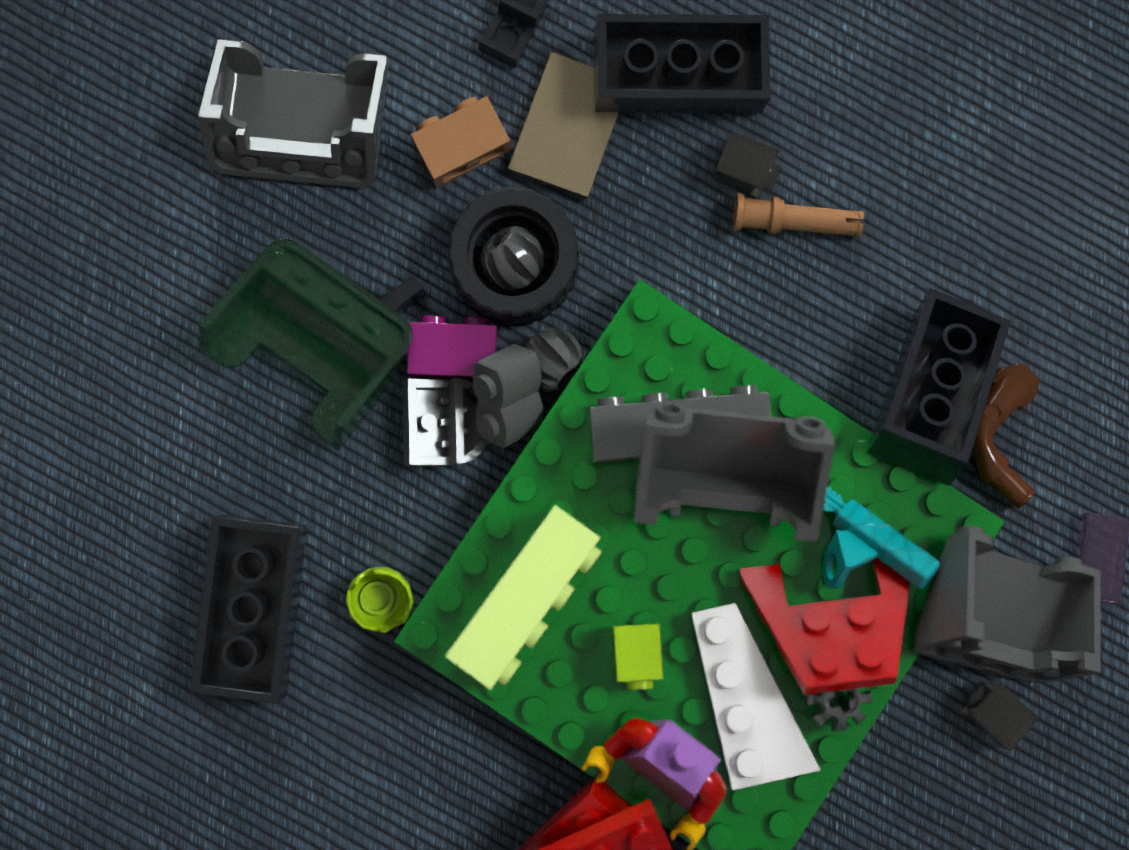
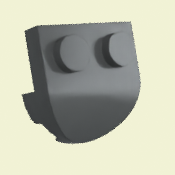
[402,378,490,466]

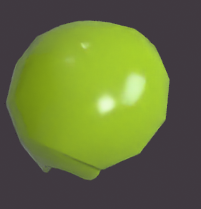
[346,567,414,633]

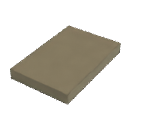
[508,52,619,200]

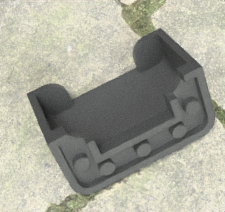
[198,39,388,187]
[634,402,835,542]
[914,526,1101,683]

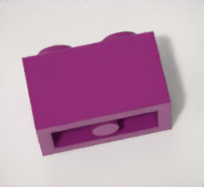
[407,316,498,381]

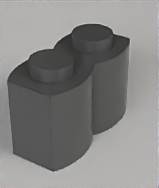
[473,343,544,448]

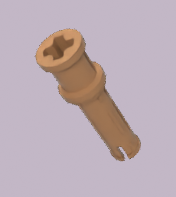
[732,193,864,238]

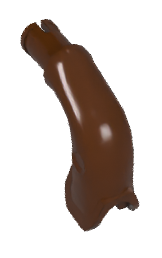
[971,363,1040,509]

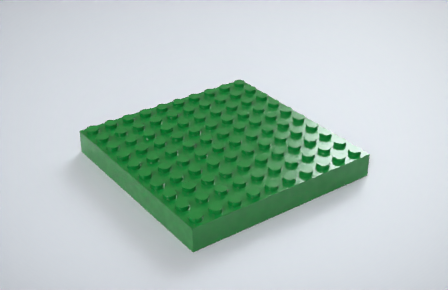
[394,279,1005,850]

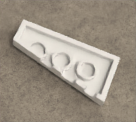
[690,603,820,790]

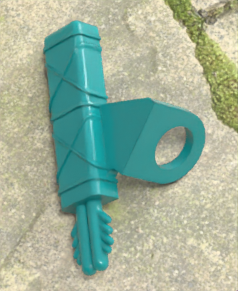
[823,487,940,589]

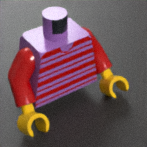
[582,718,726,850]

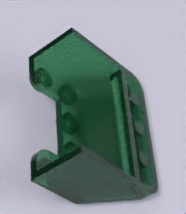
[199,239,413,451]

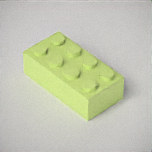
[445,505,602,690]

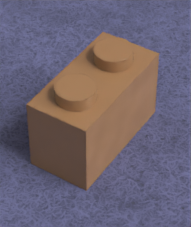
[411,96,511,188]

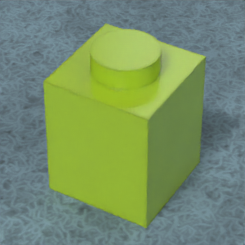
[613,623,663,690]

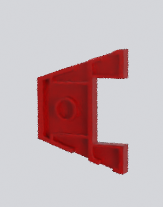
[739,557,910,695]

